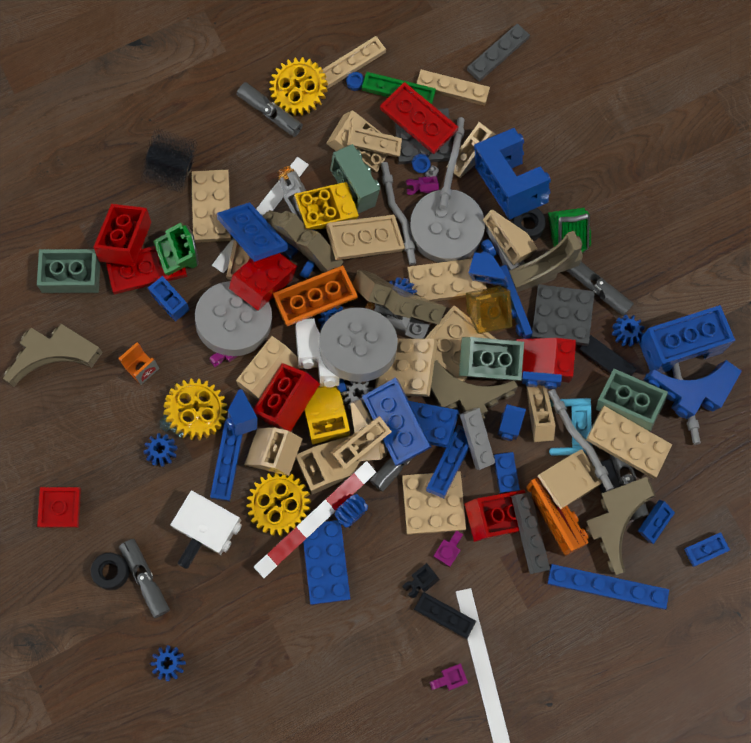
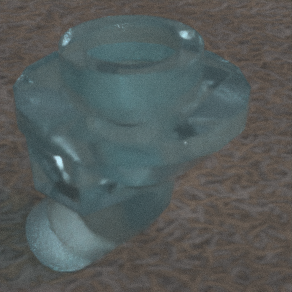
[159,415,183,438]

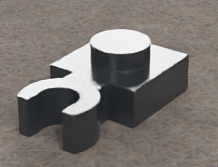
[403,563,440,599]

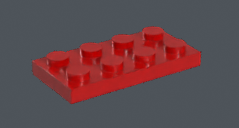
[380,82,459,154]
[106,246,188,294]

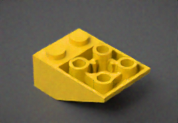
[294,182,359,229]
[304,385,350,445]

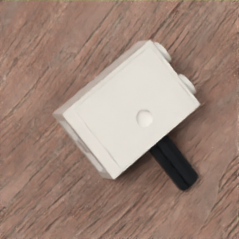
[170,490,242,569]

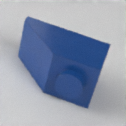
[468,252,509,287]
[226,389,257,437]
[497,404,526,441]

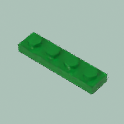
[362,72,436,104]

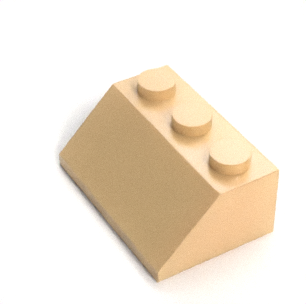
[236,336,300,401]

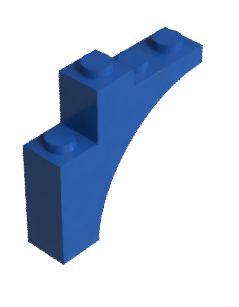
[643,360,742,419]

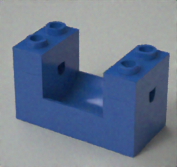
[474,128,551,220]
[639,305,735,373]

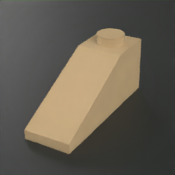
[446,122,496,178]
[483,210,538,265]
[526,385,555,442]
[350,400,388,461]
[330,416,392,469]

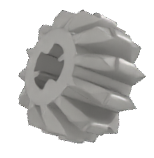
[342,381,374,410]

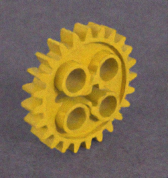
[269,57,328,116]
[163,378,227,440]
[246,473,311,536]

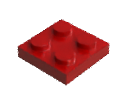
[37,487,81,528]

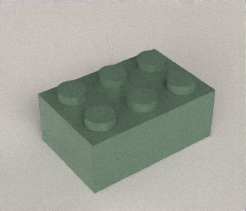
[330,144,380,214]
[37,249,100,293]
[459,337,524,380]
[596,369,668,432]

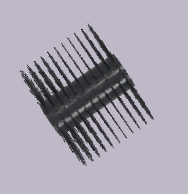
[141,128,198,193]

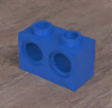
[148,276,190,322]

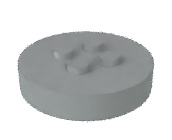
[410,190,485,263]
[195,281,272,356]
[319,308,398,382]

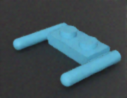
[549,398,592,456]

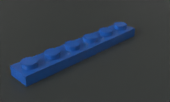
[547,564,669,610]

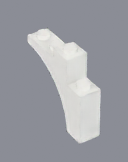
[295,319,342,387]

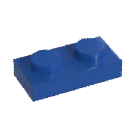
[522,371,562,389]
[494,452,520,494]
[638,500,675,544]
[684,532,730,567]

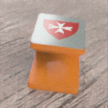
[119,342,159,385]

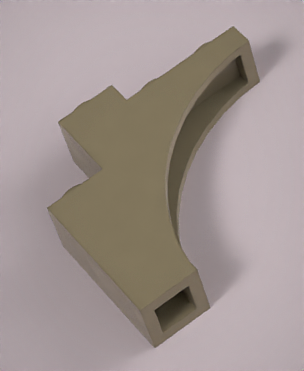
[263,210,343,273]
[509,231,583,292]
[352,269,446,325]
[3,324,103,387]
[430,360,518,420]
[586,477,656,575]

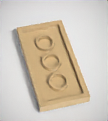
[192,170,231,243]
[325,215,405,260]
[407,258,487,302]
[586,406,672,479]

